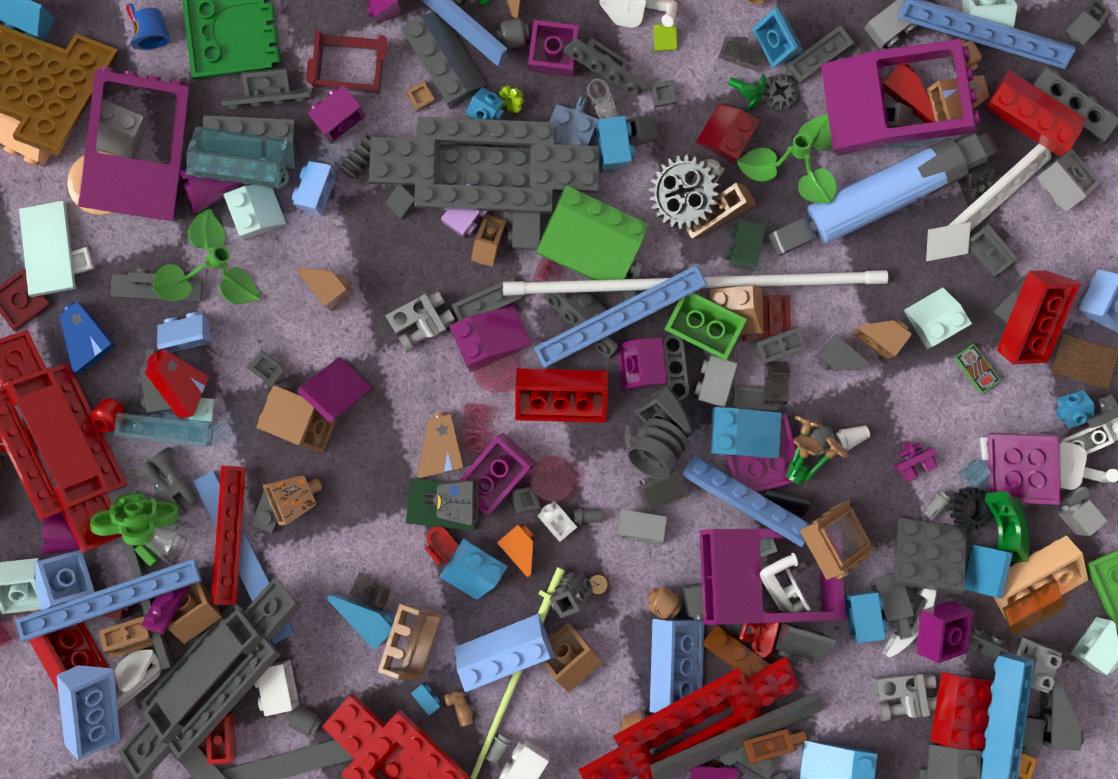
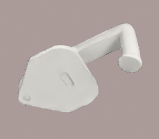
[599,0,677,28]
[1060,442,1118,490]
[760,553,810,613]
[115,650,162,711]

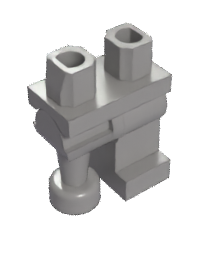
[385,292,455,353]
[1017,638,1062,693]
[872,672,937,721]

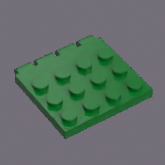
[182,0,281,80]

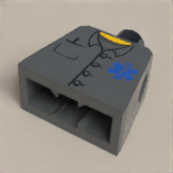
[425,478,479,525]

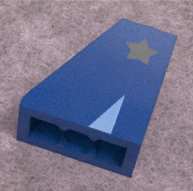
[59,302,117,374]

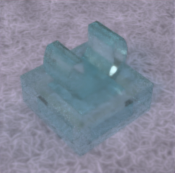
[958,459,991,489]

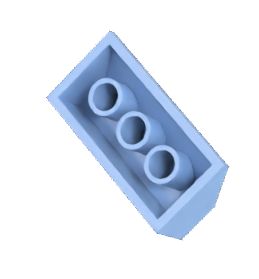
[455,614,555,692]
[650,618,704,713]
[57,665,120,761]

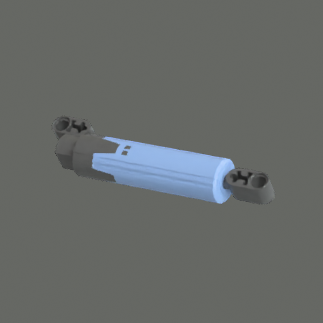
[768,132,999,256]

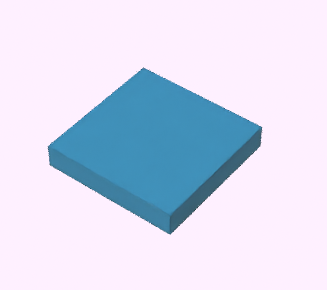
[965,545,1013,599]

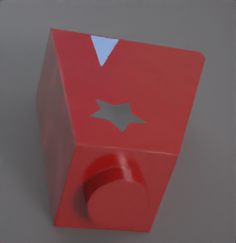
[145,349,209,419]

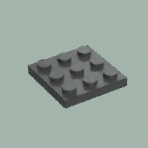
[893,517,966,595]

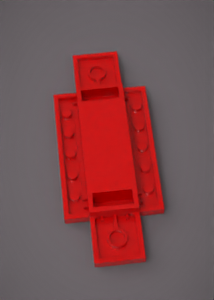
[0,329,127,554]
[578,657,799,779]
[322,693,472,779]

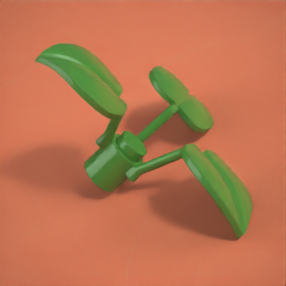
[737,114,836,204]
[152,209,260,304]

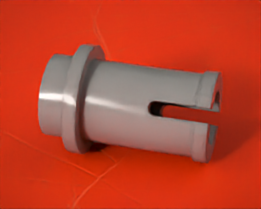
[922,491,951,521]
[486,733,511,765]

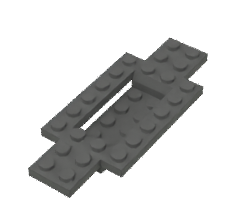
[369,117,599,213]
[118,578,301,779]

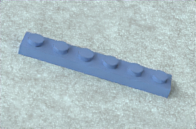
[682,456,810,547]

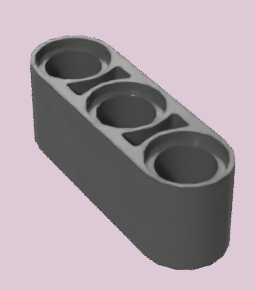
[663,335,689,401]

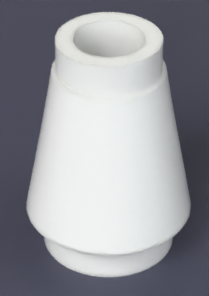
[834,425,870,451]

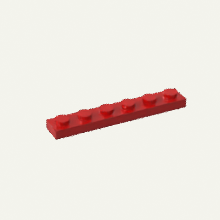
[211,465,246,605]

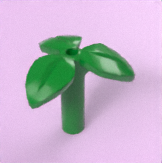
[728,74,767,111]

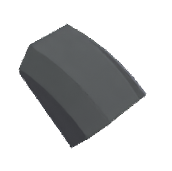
[634,384,694,438]

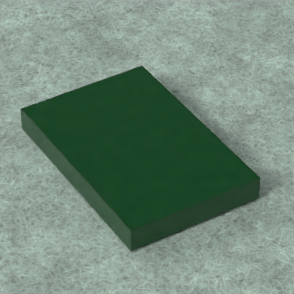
[406,478,475,531]

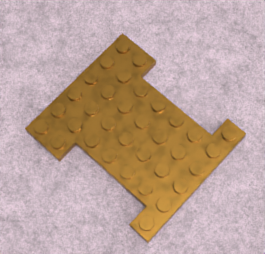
[0,25,118,156]

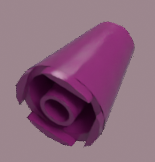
[179,166,246,214]
[41,513,101,554]

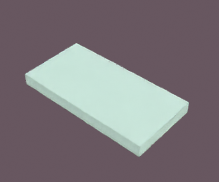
[19,201,76,297]

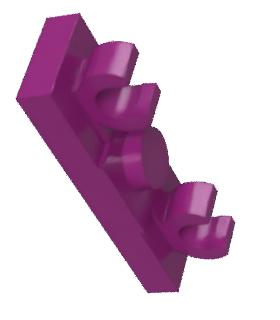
[141,585,191,635]

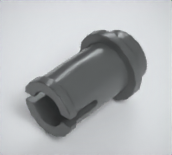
[574,507,602,525]

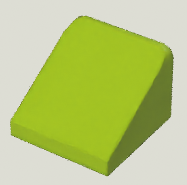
[653,24,677,52]

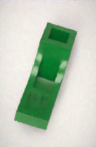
[985,491,1029,562]

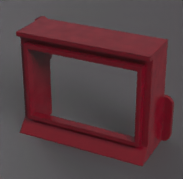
[306,30,387,94]

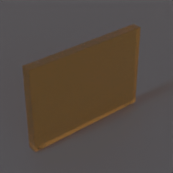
[1051,334,1118,389]
[1003,579,1065,637]

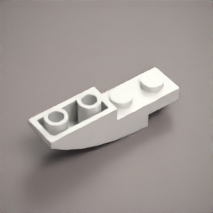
[1060,417,1118,454]

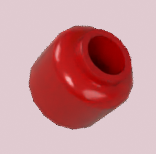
[91,398,126,432]

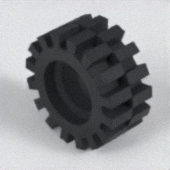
[949,487,993,530]

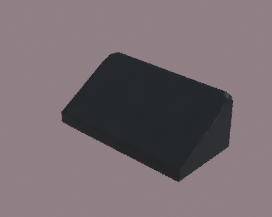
[762,490,811,517]

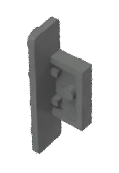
[563,39,648,96]
[221,67,313,108]
[110,269,203,302]
[543,292,618,359]

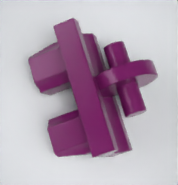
[893,441,938,481]

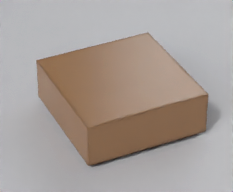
[405,81,436,112]

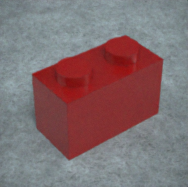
[206,712,236,764]

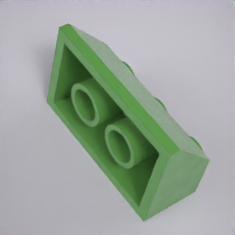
[665,293,747,360]

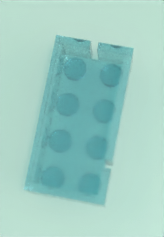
[186,126,288,188]

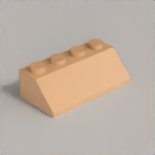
[0,113,51,167]
[994,536,1088,625]

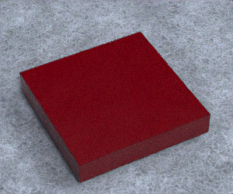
[0,268,52,332]

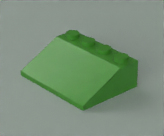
[536,185,649,280]

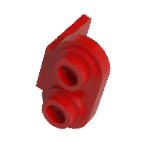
[425,526,459,566]
[739,612,781,658]

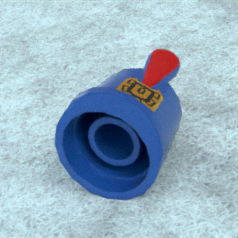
[126,3,171,50]

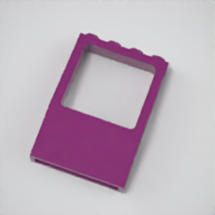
[821,39,981,156]
[77,66,189,221]
[700,528,846,625]

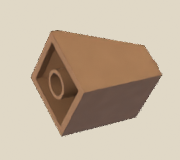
[256,385,337,453]

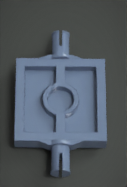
[550,97,598,146]

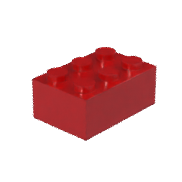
[930,672,993,751]

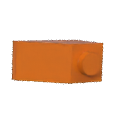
[497,524,533,578]

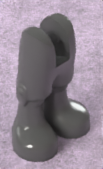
[134,447,198,516]

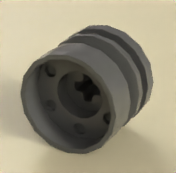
[627,418,688,479]

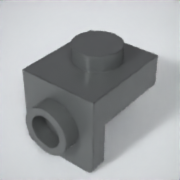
[247,349,284,387]

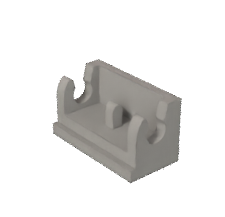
[617,510,667,545]

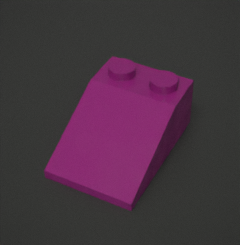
[449,305,532,372]
[459,432,537,517]

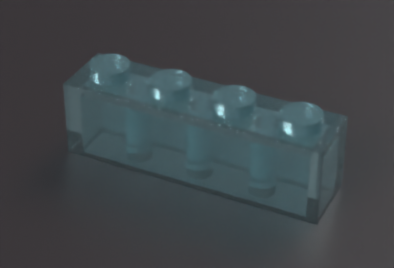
[114,412,214,447]

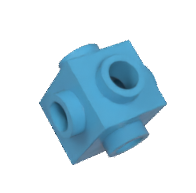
[465,87,505,120]
[1056,390,1094,429]

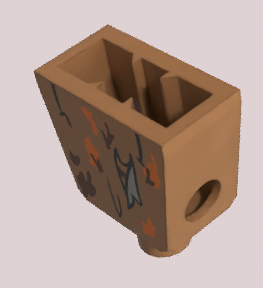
[262,475,322,525]

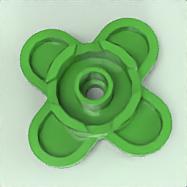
[90,492,179,545]

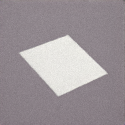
[926,222,971,261]

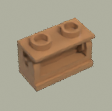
[99,616,154,659]

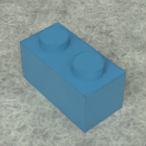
[411,683,441,715]

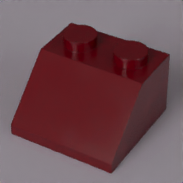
[696,104,760,165]

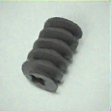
[334,130,372,180]

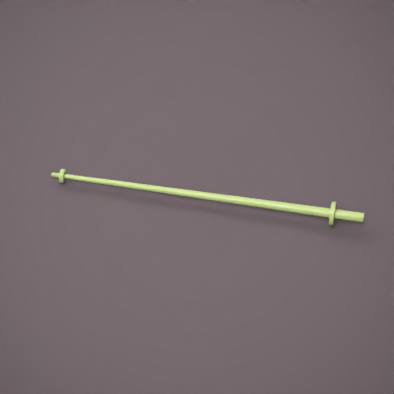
[471,567,565,779]

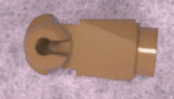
[444,690,473,727]

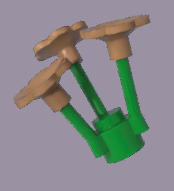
[786,416,849,485]

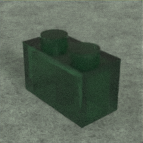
[725,219,766,272]

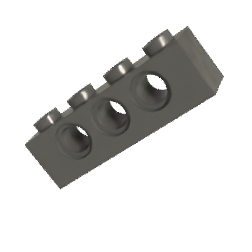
[1032,67,1118,146]

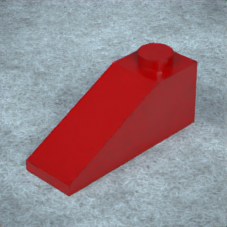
[883,64,936,123]

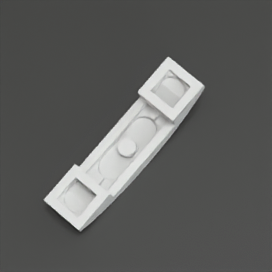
[882,588,936,657]

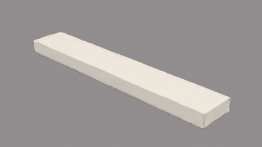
[948,144,1052,232]

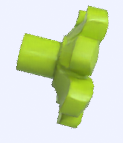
[499,85,523,113]

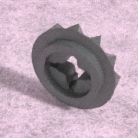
[762,74,798,110]

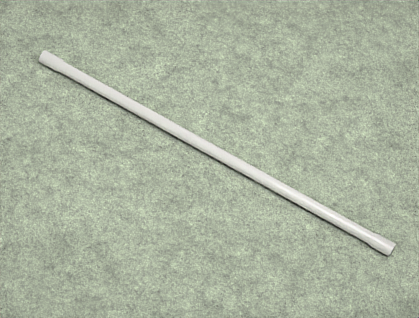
[503,270,888,296]

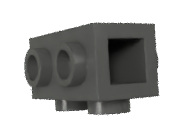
[550,572,593,618]

